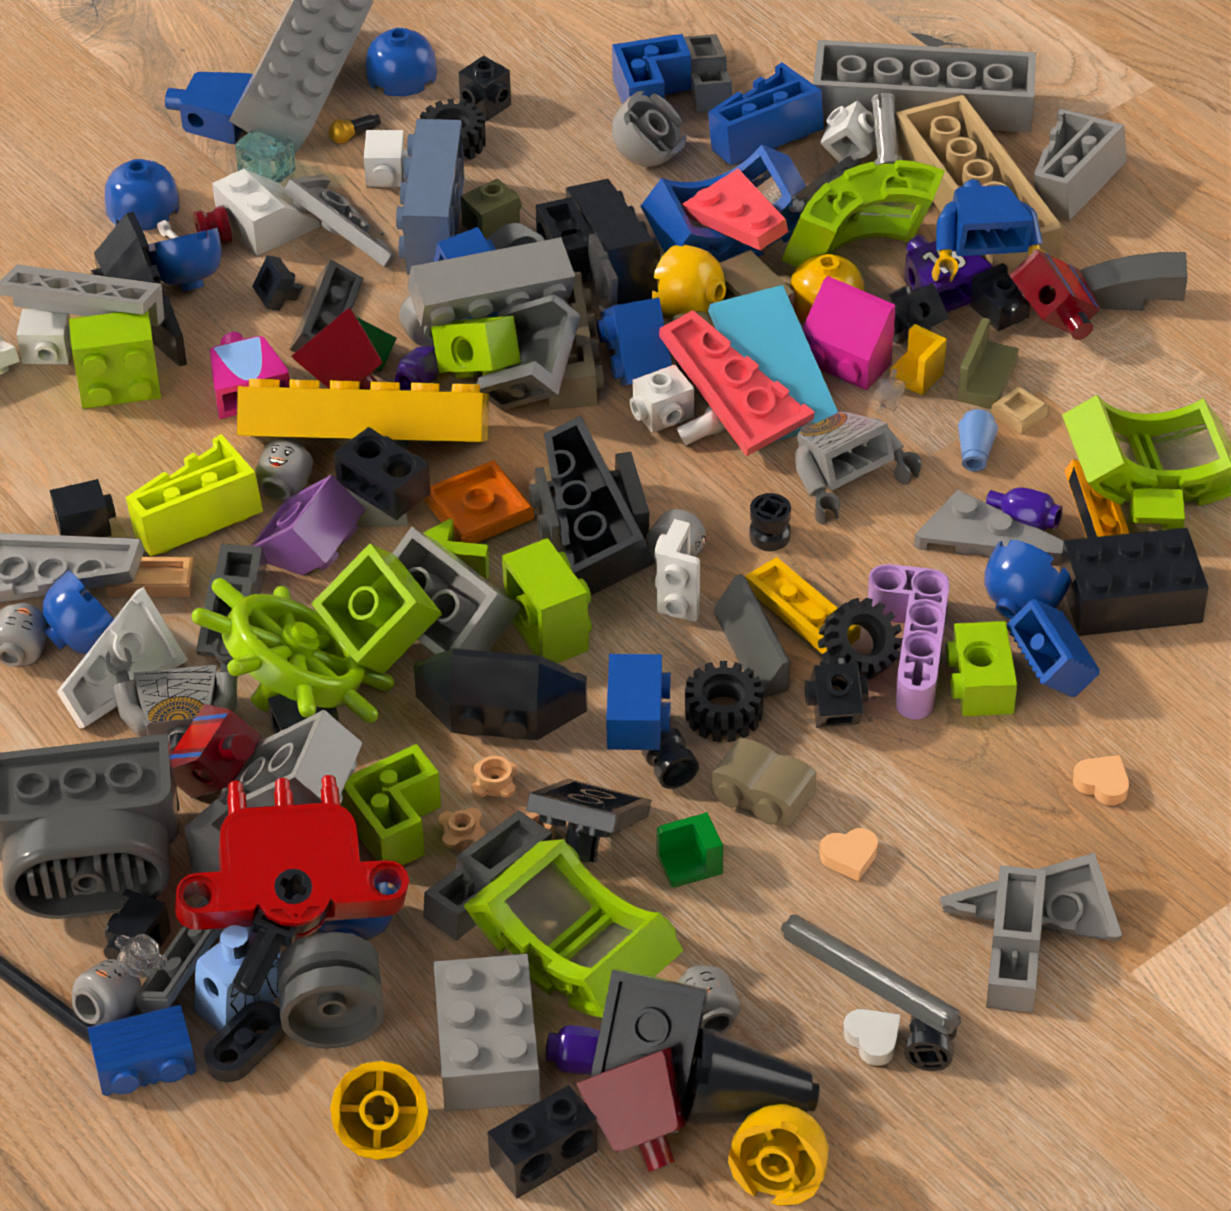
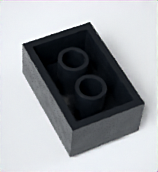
[1060,528,1209,636]

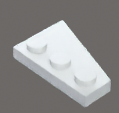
[57,587,188,729]

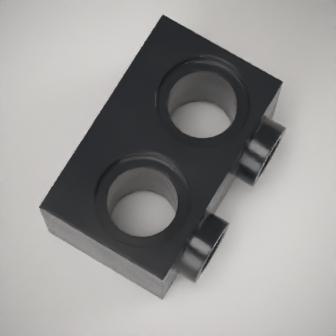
[536,197,597,282]
[334,427,431,521]
[487,1085,598,1199]

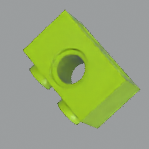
[431,316,521,378]
[945,621,1017,716]

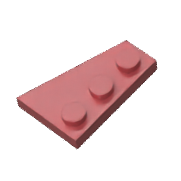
[682,168,788,250]

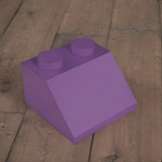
[250,475,365,575]

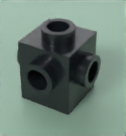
[459,55,511,122]
[889,283,949,342]
[804,658,869,728]

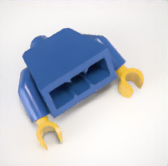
[932,179,1048,282]

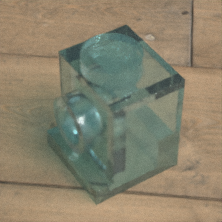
[235,129,296,183]

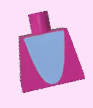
[209,332,290,419]

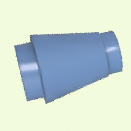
[958,409,998,471]

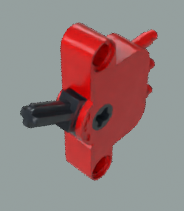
[175,775,409,996]

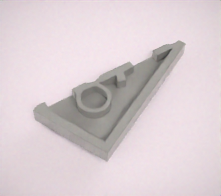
[283,174,394,267]
[914,490,1063,565]
[940,853,1122,942]

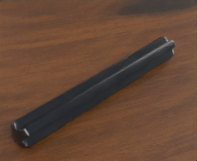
[789,156,863,215]

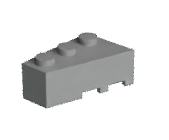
[1034,108,1127,221]

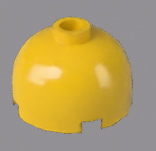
[652,244,726,320]
[790,254,865,323]
[330,1060,428,1160]
[728,1104,829,1206]

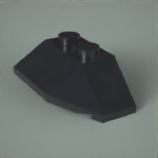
[413,648,588,740]

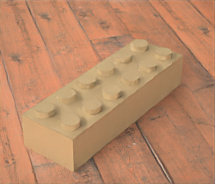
[896,95,1063,274]

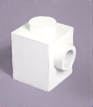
[364,130,411,187]
[17,309,72,364]

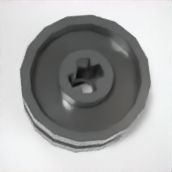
[277,932,385,1049]

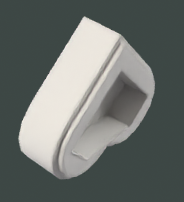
[843,1009,900,1066]

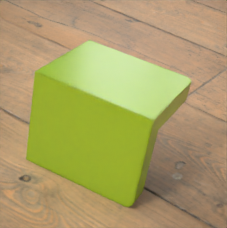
[1129,488,1185,530]

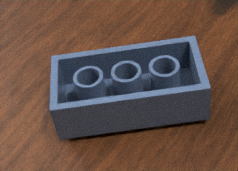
[396,119,465,274]

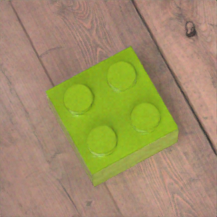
[69,310,161,409]
[502,538,592,663]
[311,543,442,674]

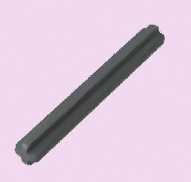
[781,914,961,1035]

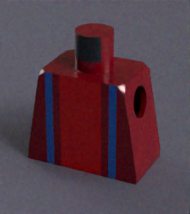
[1010,248,1100,340]
[171,704,261,798]

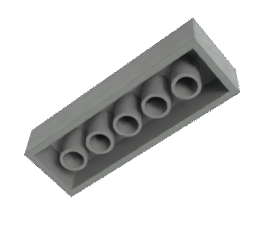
[229,0,373,159]
[813,40,1036,133]

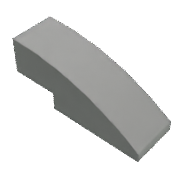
[986,865,1046,1013]

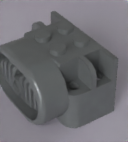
[0,734,180,919]

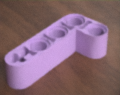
[868,564,949,720]

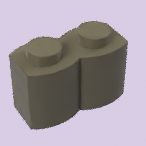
[712,738,816,827]

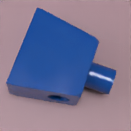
[165,72,252,145]

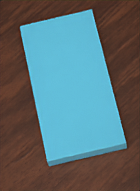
[708,285,838,442]

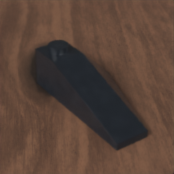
[91,212,187,367]

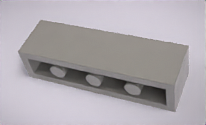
[408,237,575,327]

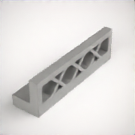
[0,265,164,326]

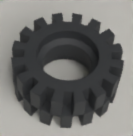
[420,99,486,160]
[818,598,903,680]
[685,661,763,742]

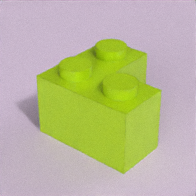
[341,744,442,866]

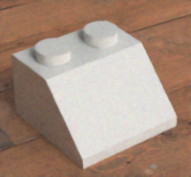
[212,169,320,257]

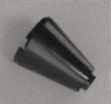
[684,1028,820,1125]

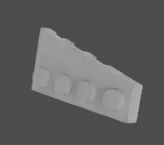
[0,533,145,602]

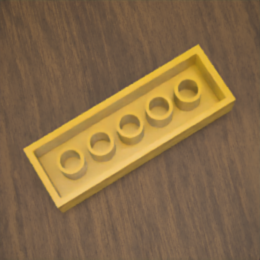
[237,379,489,442]

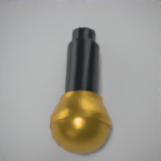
[328,114,381,144]

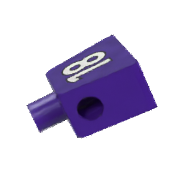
[904,235,993,312]

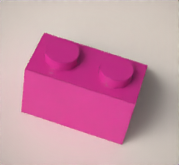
[802,276,895,390]

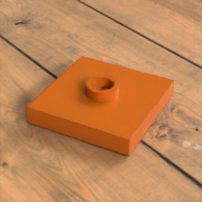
[423,460,534,544]

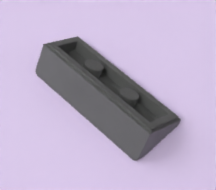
[289,259,364,352]
[714,574,790,698]
[134,898,223,1013]

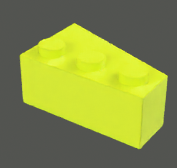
[125,434,263,557]

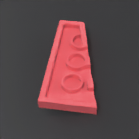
[659,311,815,457]

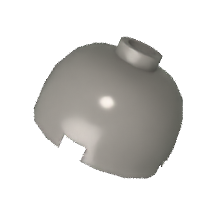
[611,91,686,167]

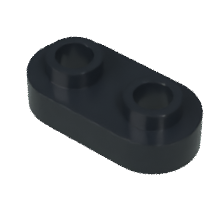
[204,1001,285,1082]

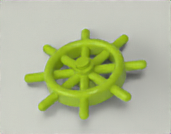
[191,578,394,723]

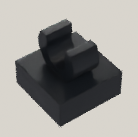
[252,255,303,311]

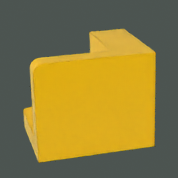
[889,324,947,396]

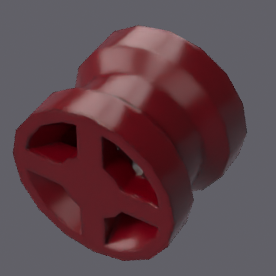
[193,205,232,244]

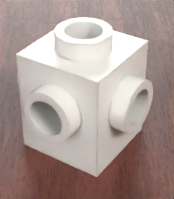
[821,100,876,162]
[630,364,694,433]

